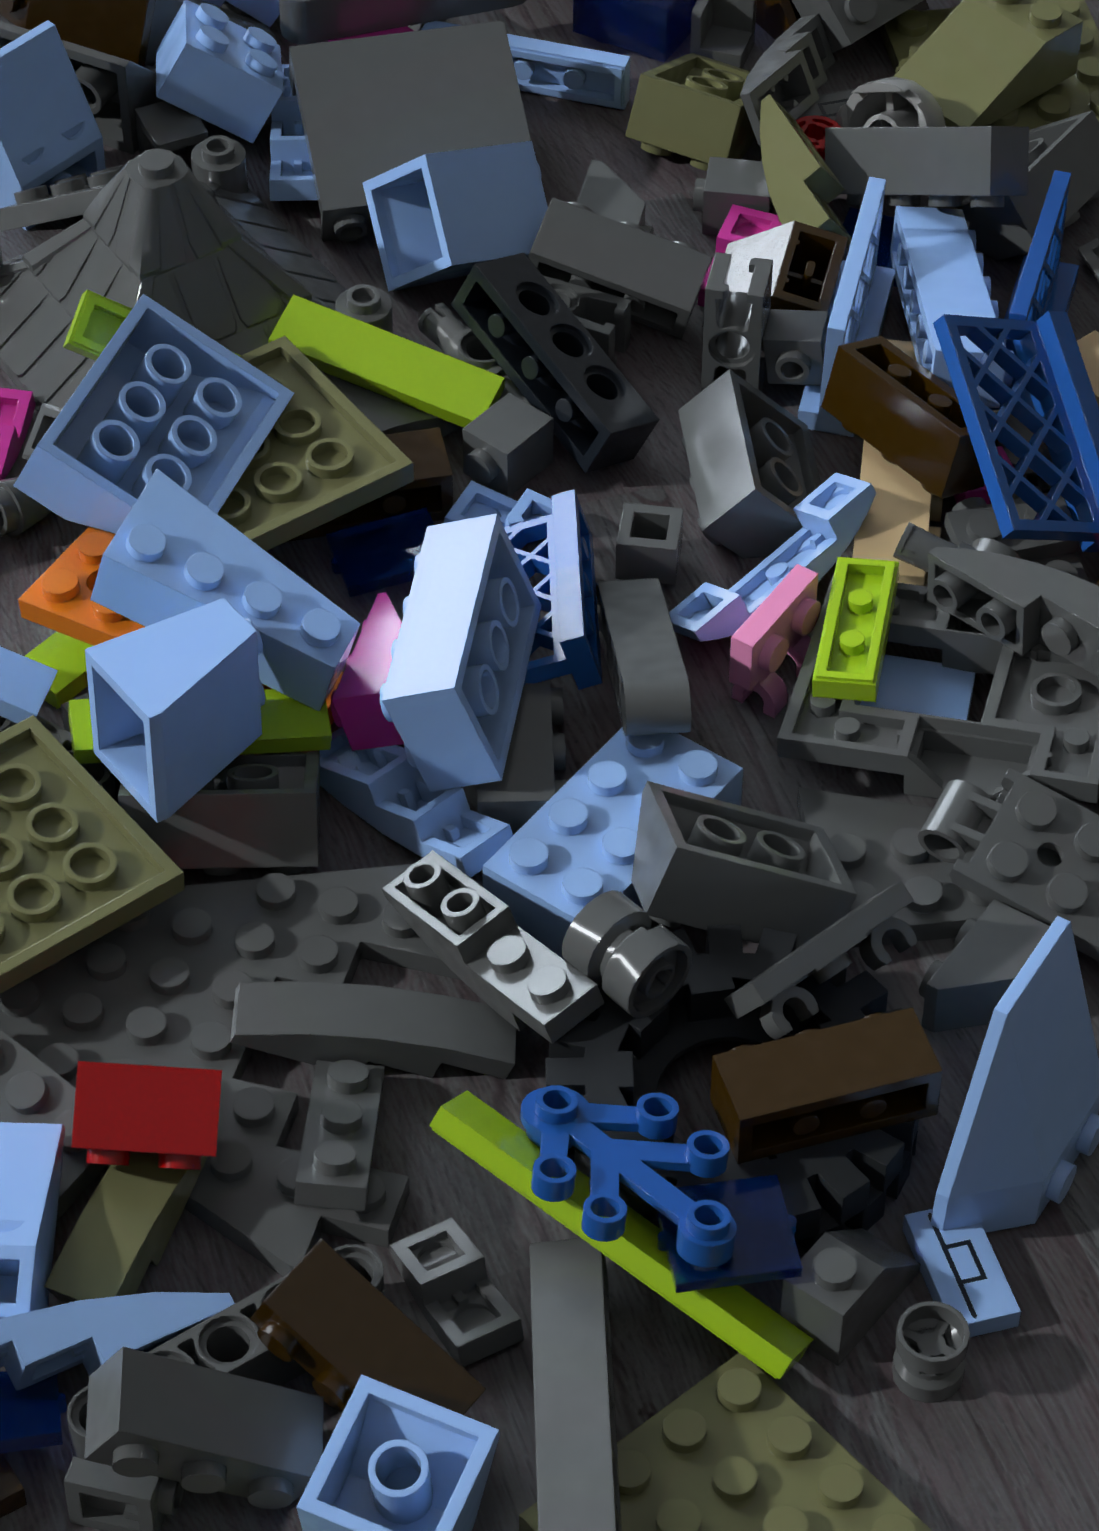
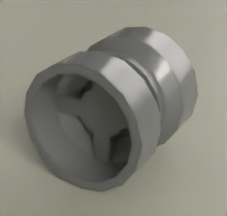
[892,1301,970,1403]

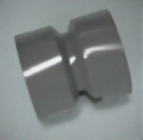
[562,890,692,1018]

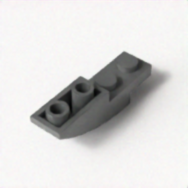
[927,547,1099,678]
[382,850,605,1044]

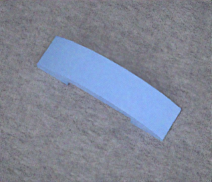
[669,472,876,642]

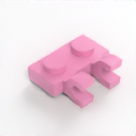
[729,564,821,718]

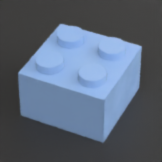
[156,0,284,143]

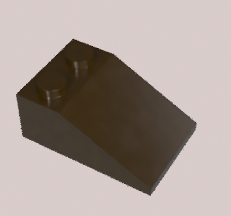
[0,0,156,66]

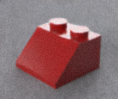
[71,1061,222,1170]

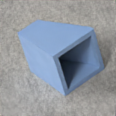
[362,141,548,292]
[85,598,266,823]

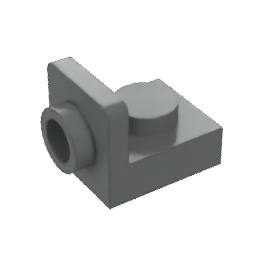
[64,1456,185,1531]

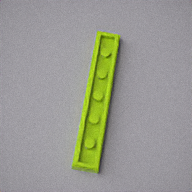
[429,1090,814,1379]

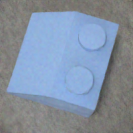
[296,1374,500,1531]

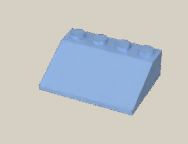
[13,294,294,534]

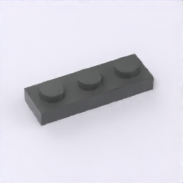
[294,1060,385,1211]

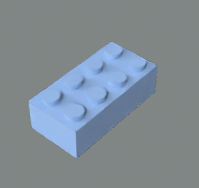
[380,513,542,792]
[482,728,743,960]

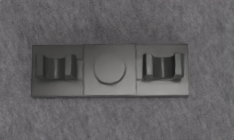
[724,881,917,1040]

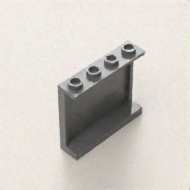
[289,20,531,241]

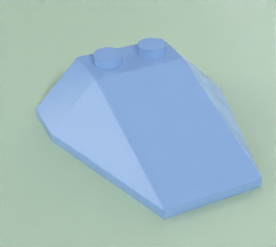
[930,915,1099,1233]

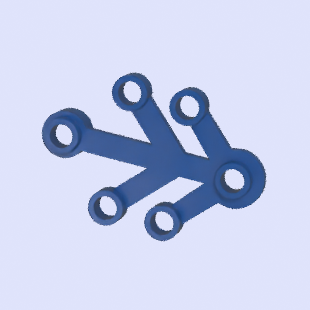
[520,1085,737,1268]

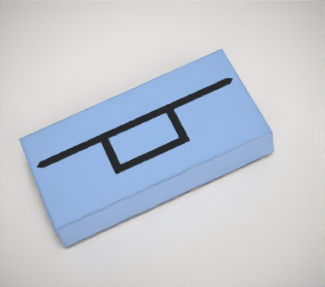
[902,1209,1021,1337]

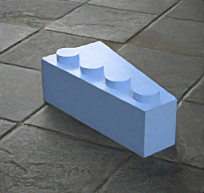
[90,469,361,711]

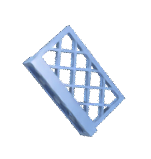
[798,177,896,437]

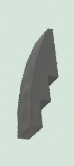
[740,14,836,145]
[230,981,516,1080]

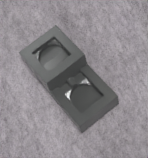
[389,1217,524,1368]

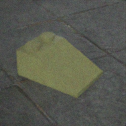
[893,0,1083,127]
[625,53,756,171]

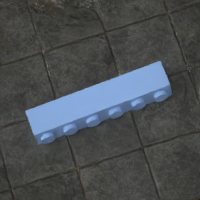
[890,206,1014,408]

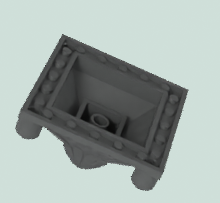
[0,135,394,412]

